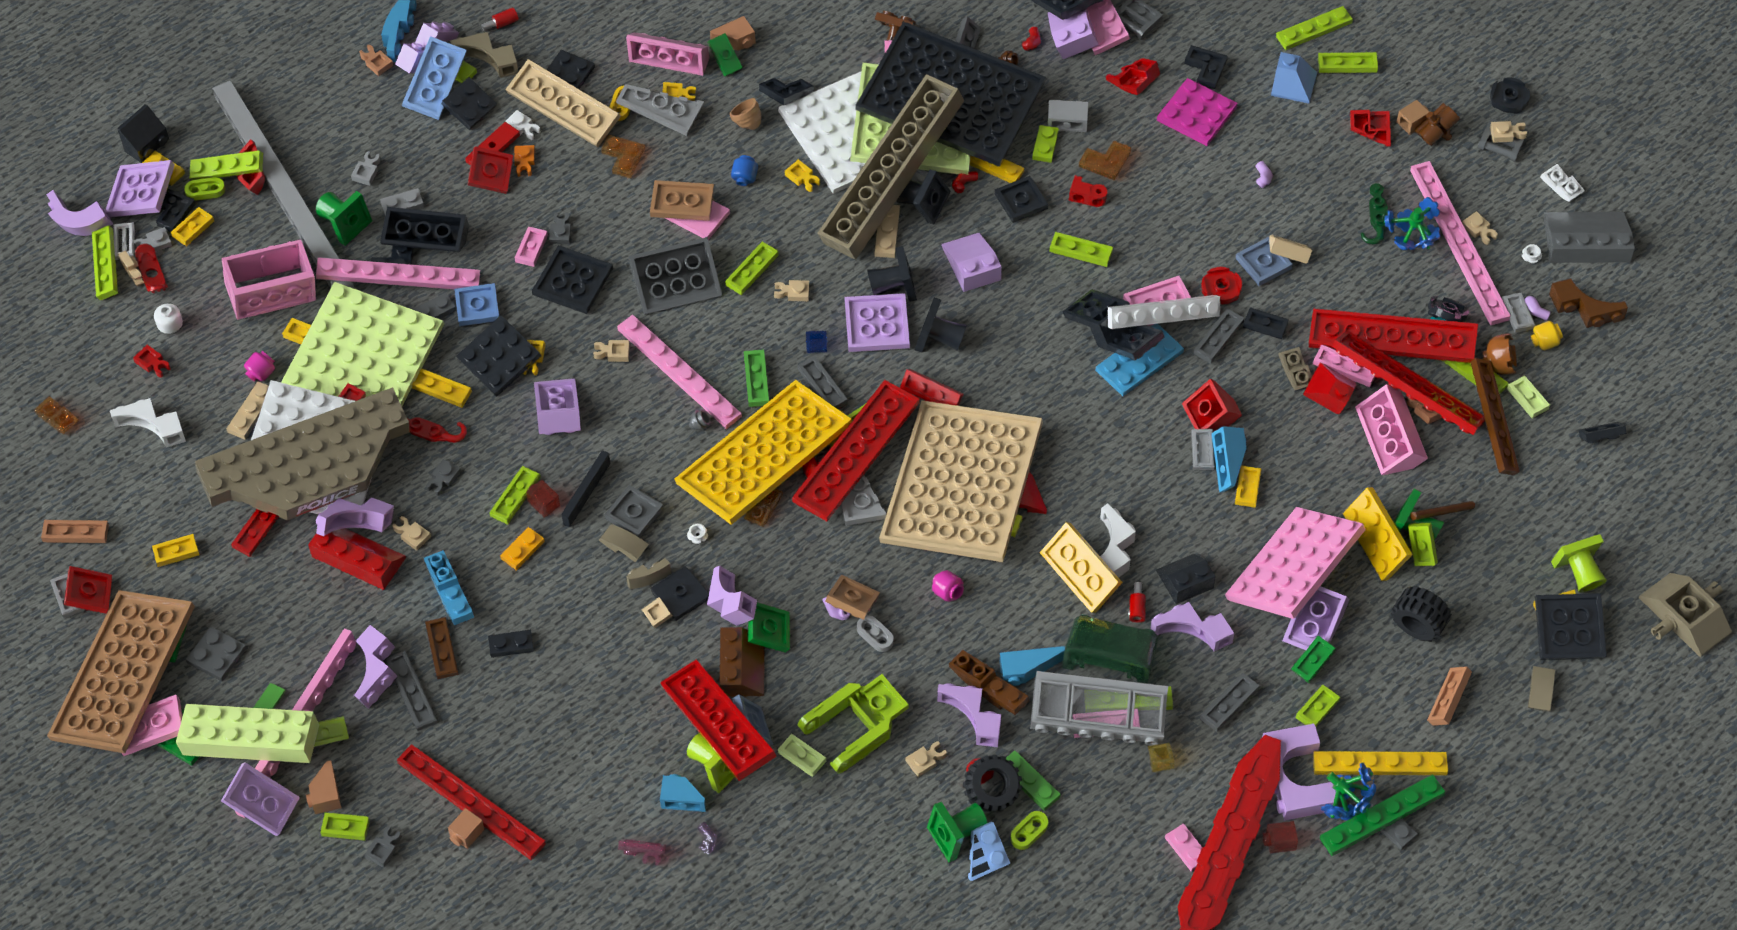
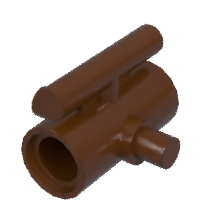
[1414,103,1460,146]

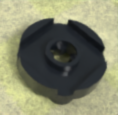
[1490,77,1530,114]
[1428,296,1469,322]

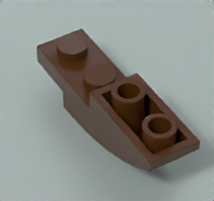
[949,650,1029,715]

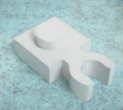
[505,110,541,140]

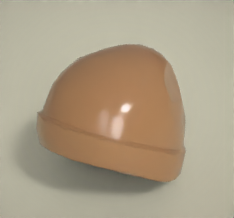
[730,98,761,130]

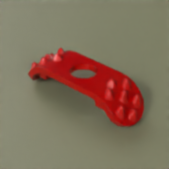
[135,243,168,293]

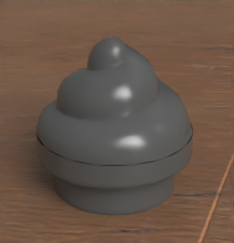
[689,410,711,430]

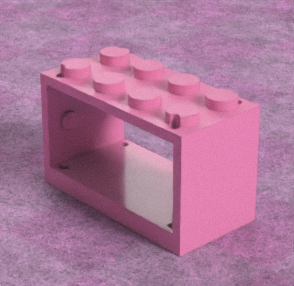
[222,240,316,320]

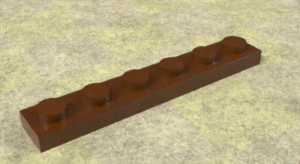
[1470,358,1520,475]

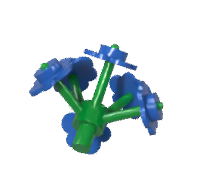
[1384,197,1440,250]
[1321,763,1376,820]

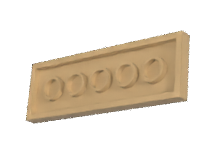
[506,59,621,147]

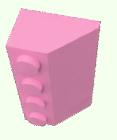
[626,32,709,76]
[1355,385,1428,475]

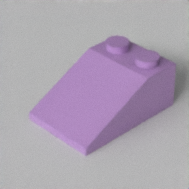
[1048,9,1099,59]
[942,233,1002,292]
[534,379,581,435]
[1282,586,1350,650]

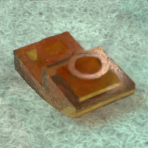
[34,396,79,434]
[744,489,783,527]

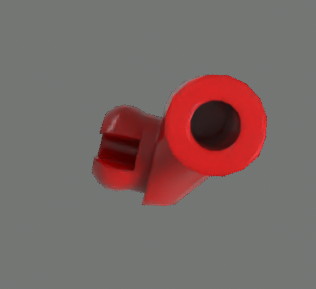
[1022,27,1041,51]
[952,171,978,193]

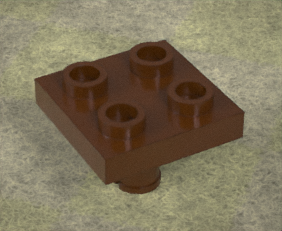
[875,10,920,41]

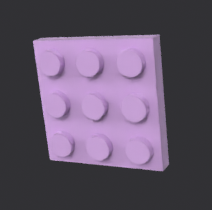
[105,160,175,217]
[845,293,910,352]

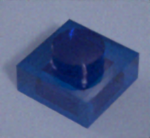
[806,331,827,353]

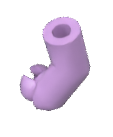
[1256,161,1273,188]
[1524,296,1550,320]
[822,597,850,620]

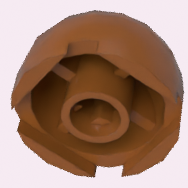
[1483,333,1517,374]

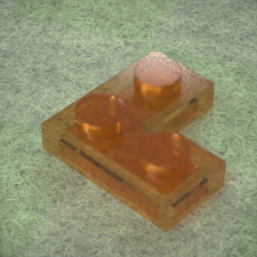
[601,135,645,179]
[1079,141,1131,180]

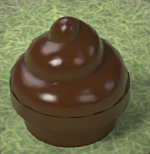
[999,50,1018,65]

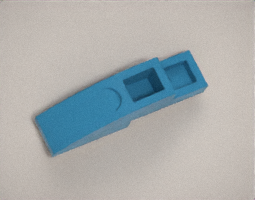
[381,0,417,62]
[424,550,474,625]

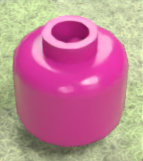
[244,351,275,382]
[932,570,964,602]

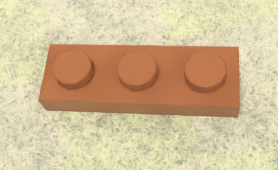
[41,520,109,543]
[1427,667,1472,725]

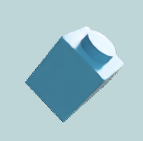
[660,774,706,812]

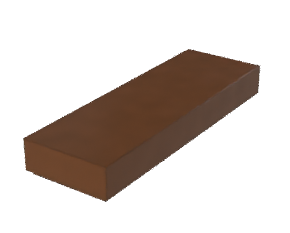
[425,617,459,680]

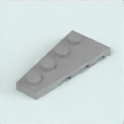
[616,84,704,136]
[841,475,887,526]

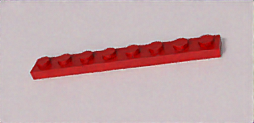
[397,744,546,861]

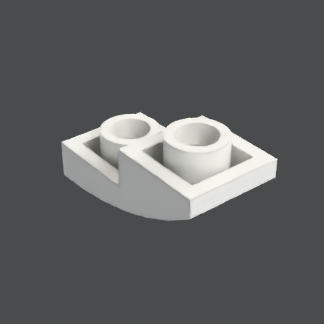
[1540,164,1585,202]

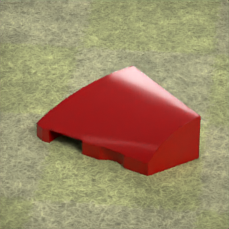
[1105,58,1160,95]
[1350,110,1391,147]
[236,139,265,195]
[1019,473,1047,514]

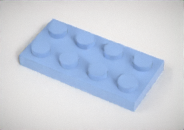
[402,36,467,120]

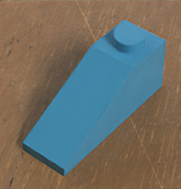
[1211,426,1246,492]
[999,646,1065,687]

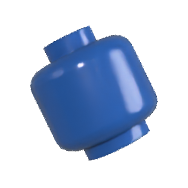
[731,155,758,186]

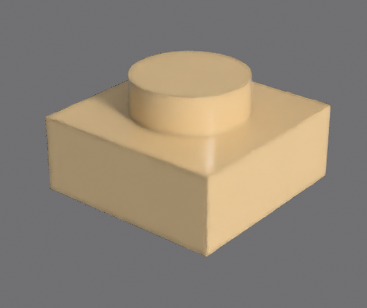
[642,597,672,628]

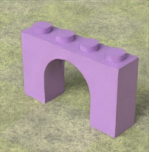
[1262,724,1336,821]

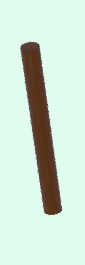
[1410,501,1475,520]

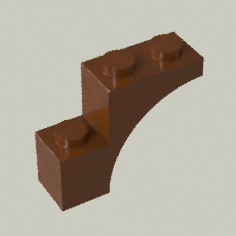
[1549,279,1628,328]

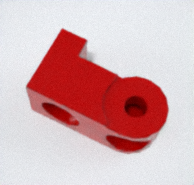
[1069,175,1107,207]

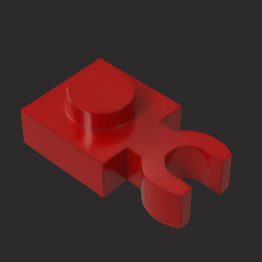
[133,345,171,378]

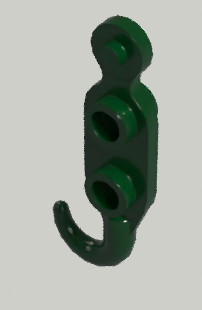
[1361,183,1388,245]

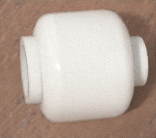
[154,304,183,334]

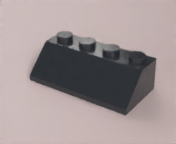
[380,207,469,252]

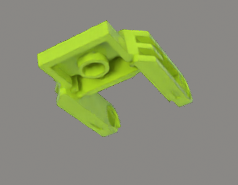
[798,674,909,774]

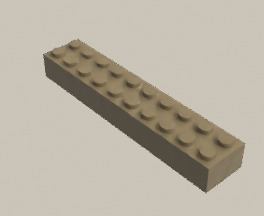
[817,74,964,260]

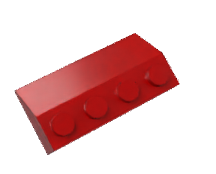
[308,528,406,590]

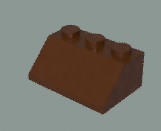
[720,627,765,697]

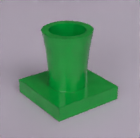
[316,191,373,246]
[1394,489,1444,540]
[927,801,987,863]

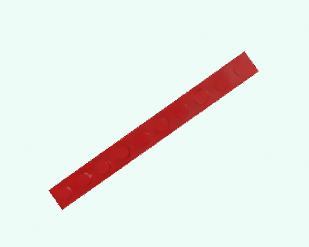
[231,383,366,557]

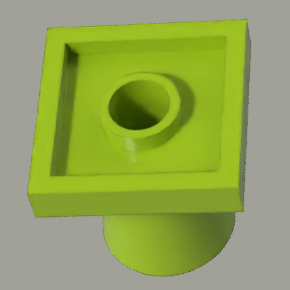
[1551,534,1607,593]
[687,733,735,793]

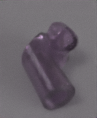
[697,822,718,854]

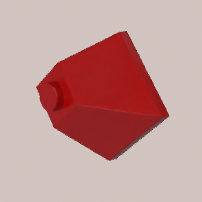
[1303,362,1356,414]
[1182,379,1242,432]

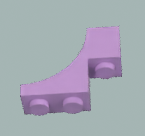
[395,22,459,73]
[316,497,394,536]
[707,566,757,626]
[1151,602,1234,652]
[354,625,397,709]
[938,683,1001,747]

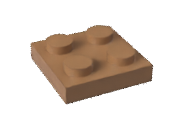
[825,575,880,620]

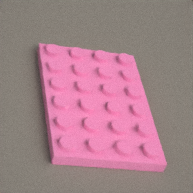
[1225,507,1366,619]

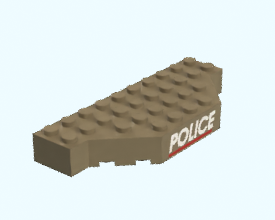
[195,387,409,520]

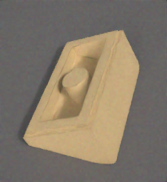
[1269,235,1312,263]

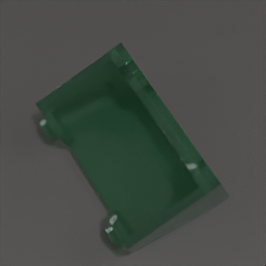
[1063,615,1159,684]

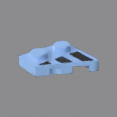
[968,822,1010,881]

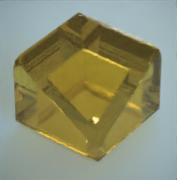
[1148,743,1175,772]

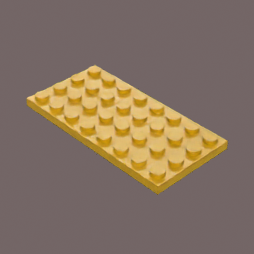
[675,380,852,525]

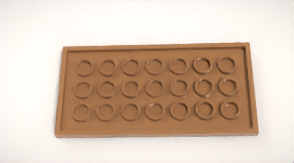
[47,590,195,753]

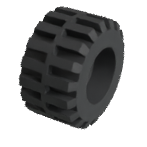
[1391,586,1452,642]
[963,755,1022,812]

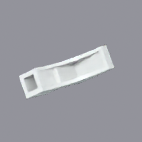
[110,398,186,448]
[1100,503,1136,578]

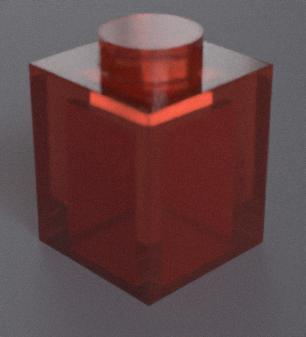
[526,480,560,518]
[1263,821,1298,853]

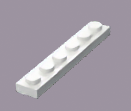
[1108,295,1220,329]

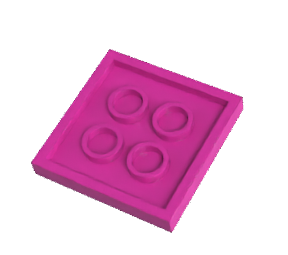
[1157,78,1238,146]

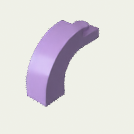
[46,190,113,236]

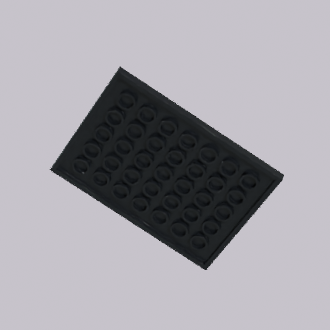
[855,21,1046,167]

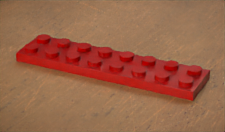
[1309,308,1478,363]
[1331,330,1485,435]
[792,380,919,522]
[660,659,777,781]

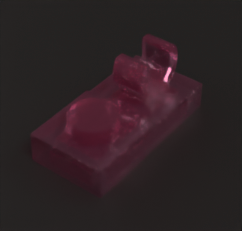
[618,839,666,866]

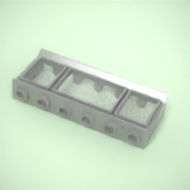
[1030,671,1168,746]

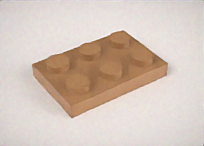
[650,180,714,221]

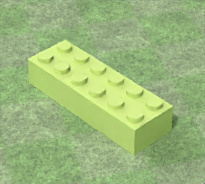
[176,704,319,763]

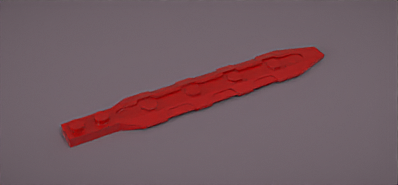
[1177,734,1281,930]

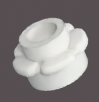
[1522,244,1542,263]
[687,524,708,544]

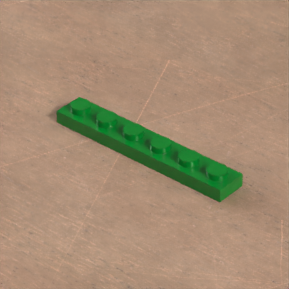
[1320,774,1445,856]

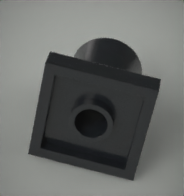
[896,169,951,225]
[867,246,917,302]
[915,297,967,352]

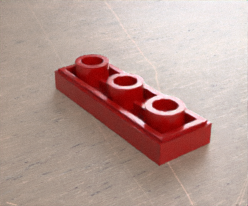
[465,122,520,165]

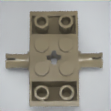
[1639,573,1732,657]

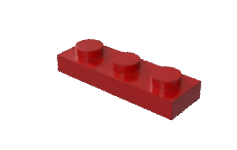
[900,368,963,406]

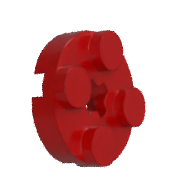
[1201,267,1242,305]

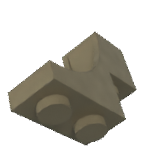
[450,32,518,78]

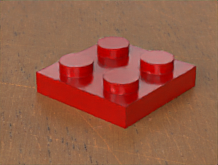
[467,146,513,194]
[64,566,112,614]

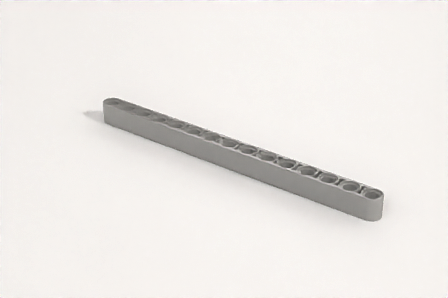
[212,80,354,289]

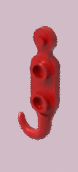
[407,417,467,443]

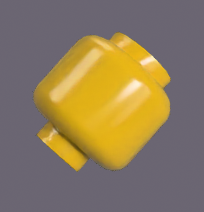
[1531,321,1563,351]

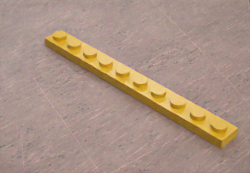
[282,318,472,408]

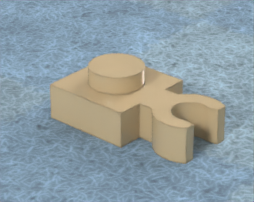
[1490,121,1527,143]
[1462,211,1498,245]
[118,250,144,286]
[774,280,809,301]
[593,340,630,362]
[392,516,431,551]
[906,741,947,777]

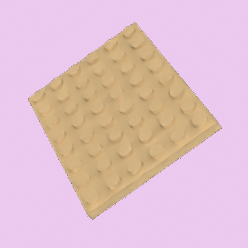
[879,401,1043,562]

